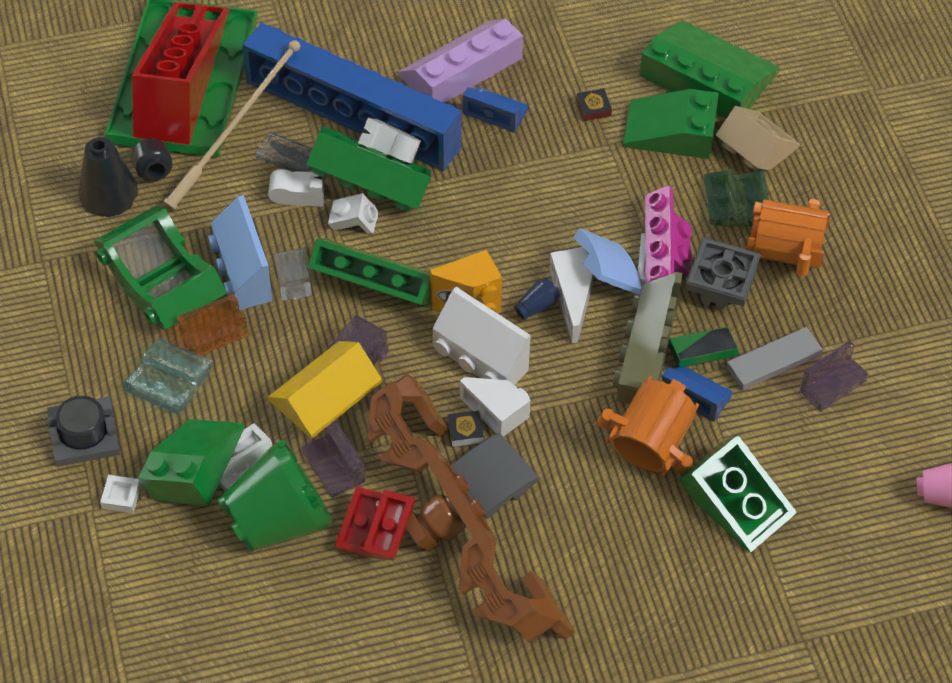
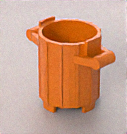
[746,199,830,276]
[597,375,699,477]

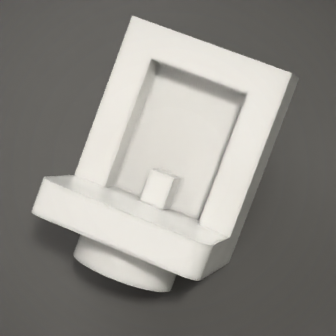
[328,193,378,234]

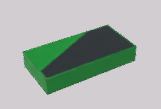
[669,327,738,367]

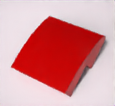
[335,486,416,560]

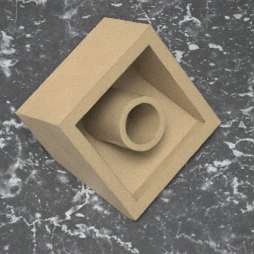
[716,106,801,171]

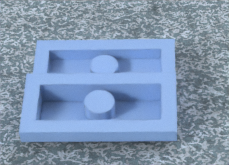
[573,228,642,295]

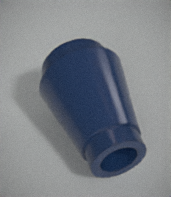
[513,278,560,320]

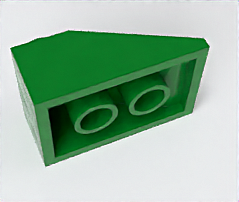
[623,89,719,159]
[138,419,245,506]
[678,435,797,552]

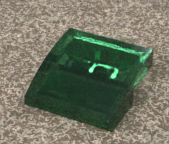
[704,169,769,227]

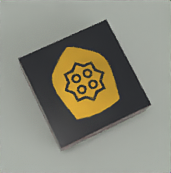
[576,88,612,121]

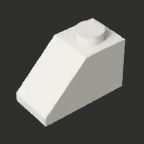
[460,377,530,437]

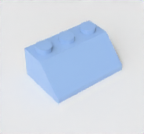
[208,195,272,310]

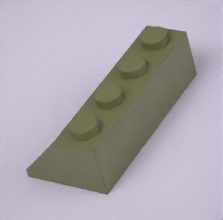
[612,272,682,404]

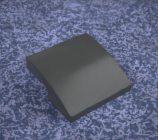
[452,433,540,518]

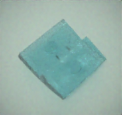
[125,338,213,415]

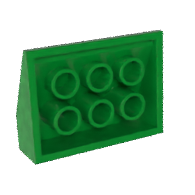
[639,20,780,119]

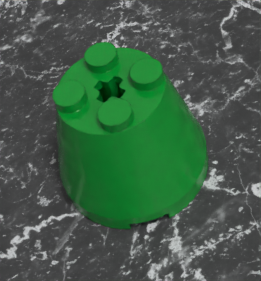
[218,439,334,553]

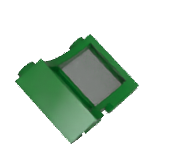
[94,206,227,330]

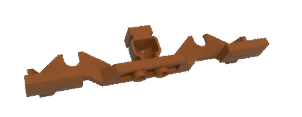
[367,373,575,642]

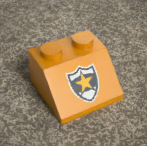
[430,250,502,314]

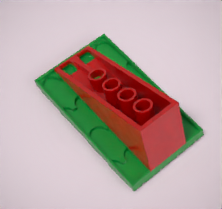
[105,0,258,158]

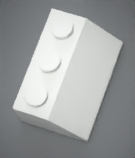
[433,287,531,385]

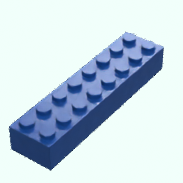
[243,22,461,172]

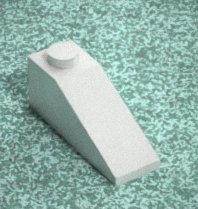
[549,247,594,343]

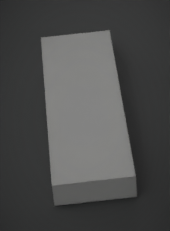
[726,327,823,391]

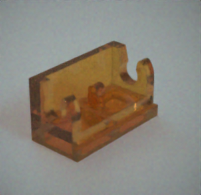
[177,294,249,359]

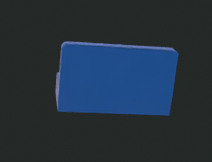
[462,87,528,133]
[662,365,732,422]

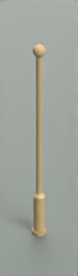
[163,40,300,211]

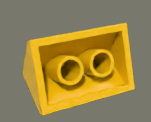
[268,341,382,439]

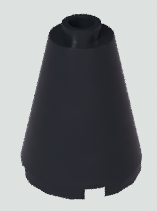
[78,137,138,217]

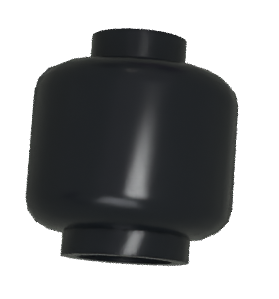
[131,138,173,182]

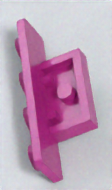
[645,185,693,283]

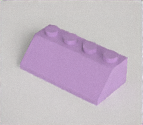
[398,19,523,103]

